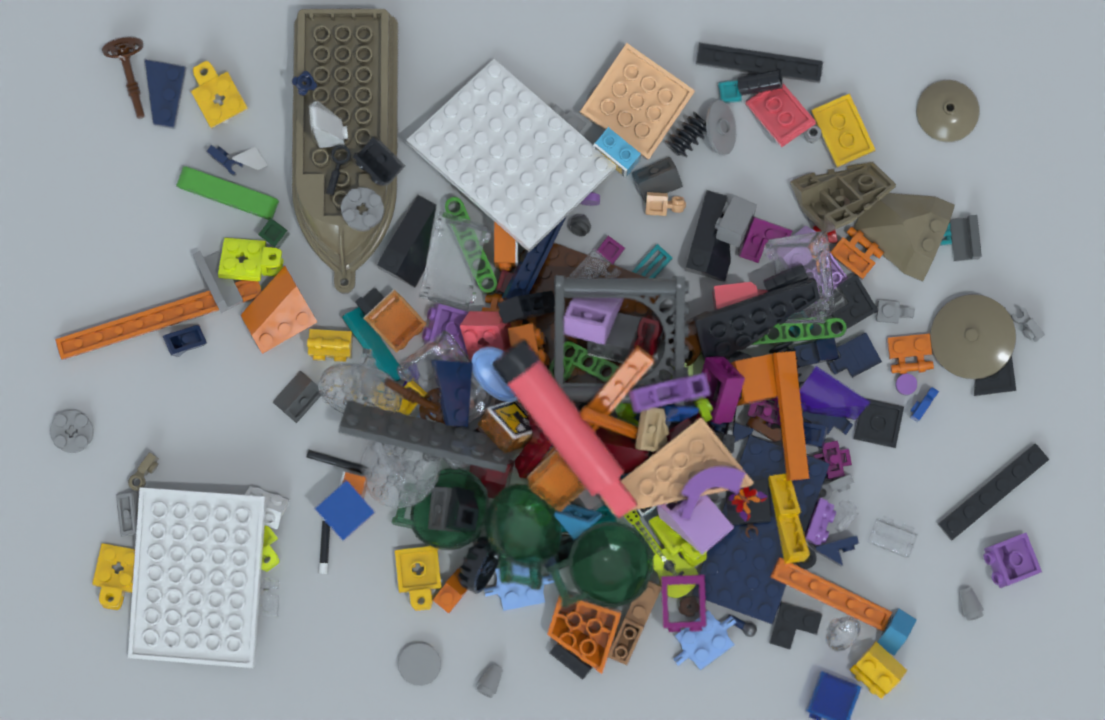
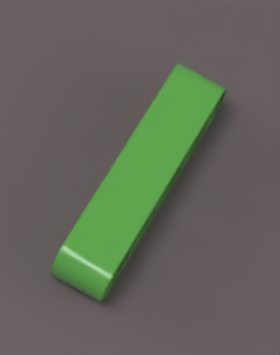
[176,166,279,220]
[445,197,497,295]
[751,318,847,345]

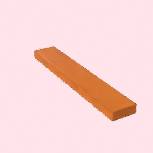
[773,351,809,481]
[770,558,892,632]

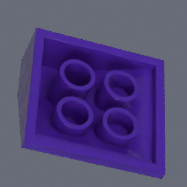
[799,366,870,420]

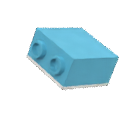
[593,127,641,178]

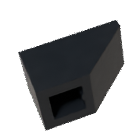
[446,486,479,533]

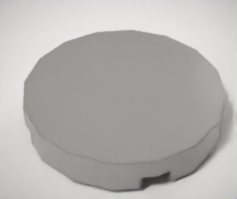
[398,643,441,686]

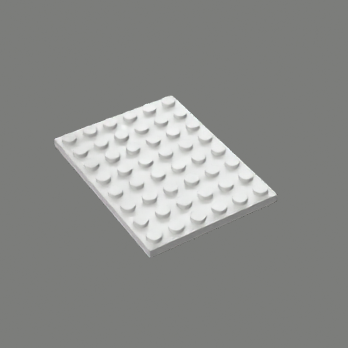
[407,59,616,252]
[128,487,266,668]

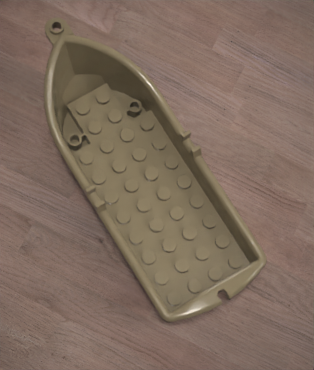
[292,9,398,294]

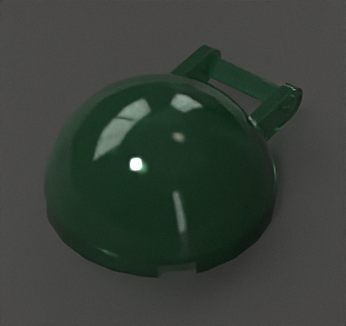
[391,468,491,551]
[485,483,562,590]
[546,522,654,608]

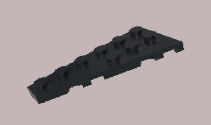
[693,277,820,362]

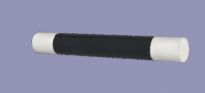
[319,518,330,574]

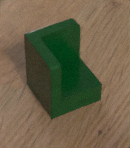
[258,218,290,249]

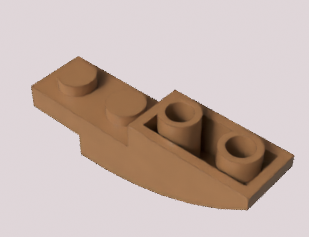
[608,577,662,666]

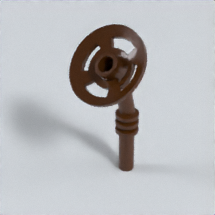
[102,37,145,119]
[384,378,450,426]

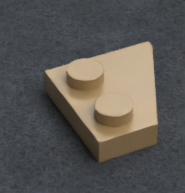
[635,407,669,452]

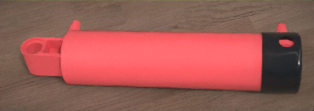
[491,339,638,518]

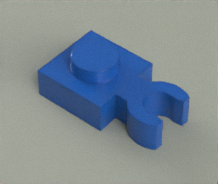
[910,387,939,422]

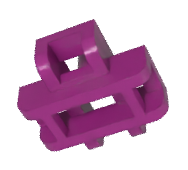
[747,398,781,428]
[813,441,852,479]

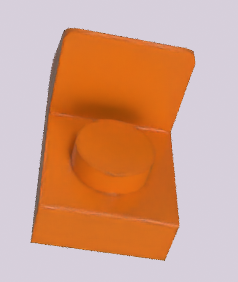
[433,567,468,613]

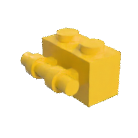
[307,329,353,362]
[850,642,908,699]

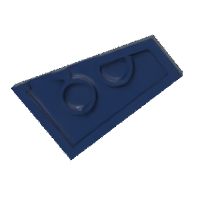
[145,60,187,129]
[431,360,473,427]

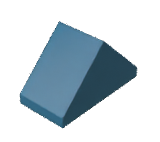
[554,503,602,539]
[877,608,917,656]

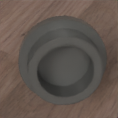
[570,215,591,237]

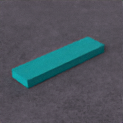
[342,307,407,382]

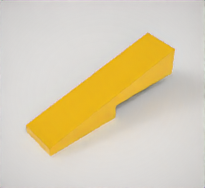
[768,474,810,564]

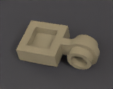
[128,452,159,491]

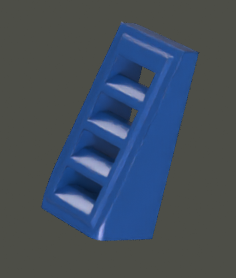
[661,404,698,422]

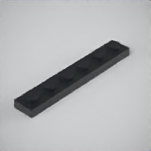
[696,43,823,83]
[938,443,1050,541]

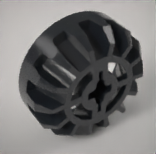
[458,535,503,594]

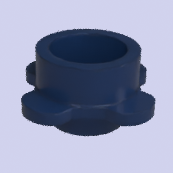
[292,71,317,96]

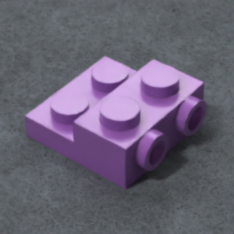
[422,304,469,355]
[805,498,836,546]
[984,533,1042,588]

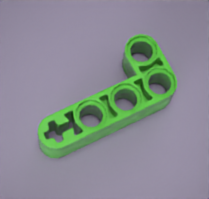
[549,342,619,383]

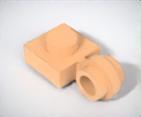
[646,192,686,216]

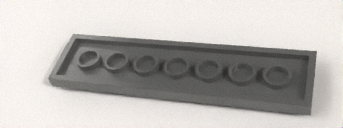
[338,401,513,473]

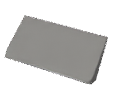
[116,491,139,536]

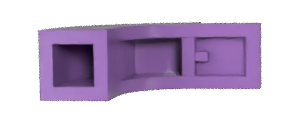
[629,373,710,412]
[679,466,745,521]

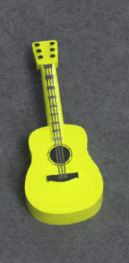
[624,510,698,598]

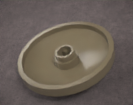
[930,294,1016,379]

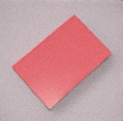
[745,83,816,147]

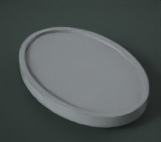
[706,100,736,155]

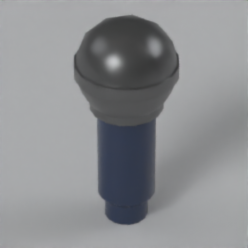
[727,614,757,637]

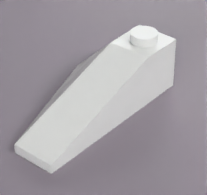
[310,101,348,148]

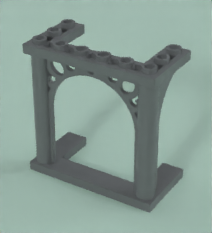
[554,275,689,406]

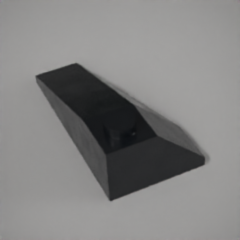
[685,190,731,282]
[377,195,437,288]

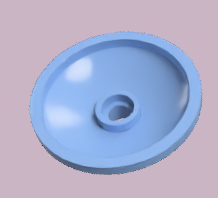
[471,347,519,402]

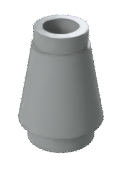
[960,588,984,621]
[477,664,503,698]

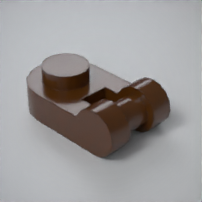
[746,415,782,442]

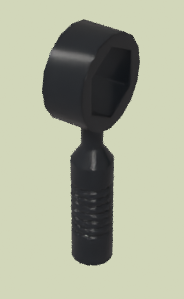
[326,145,351,196]

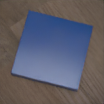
[315,480,376,541]

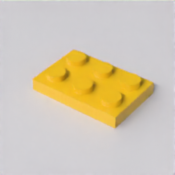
[811,93,875,168]

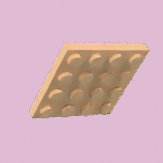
[579,43,695,160]

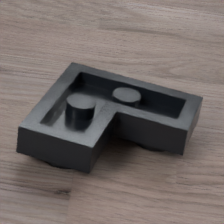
[831,274,878,332]
[769,602,823,650]

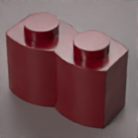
[634,314,663,358]

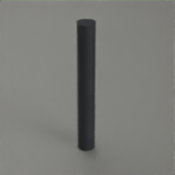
[307,450,370,475]

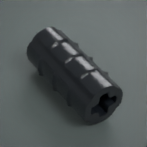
[738,70,783,96]
[763,263,809,292]
[549,642,593,680]

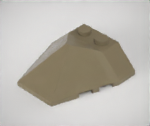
[790,162,896,234]
[854,193,955,282]

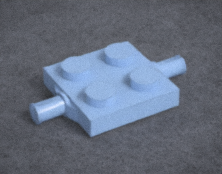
[484,560,557,611]
[673,611,737,671]

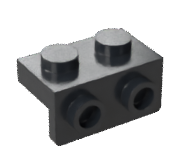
[353,136,405,186]

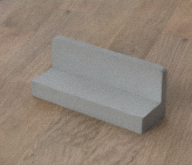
[192,251,243,313]

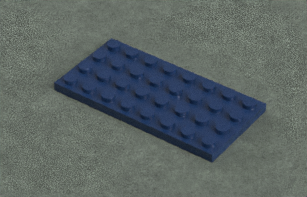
[692,436,830,625]

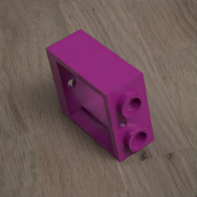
[701,356,745,424]
[661,575,707,632]

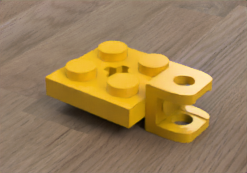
[191,61,248,128]
[92,543,135,611]
[395,546,442,611]

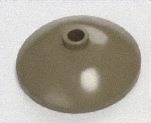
[916,80,980,142]

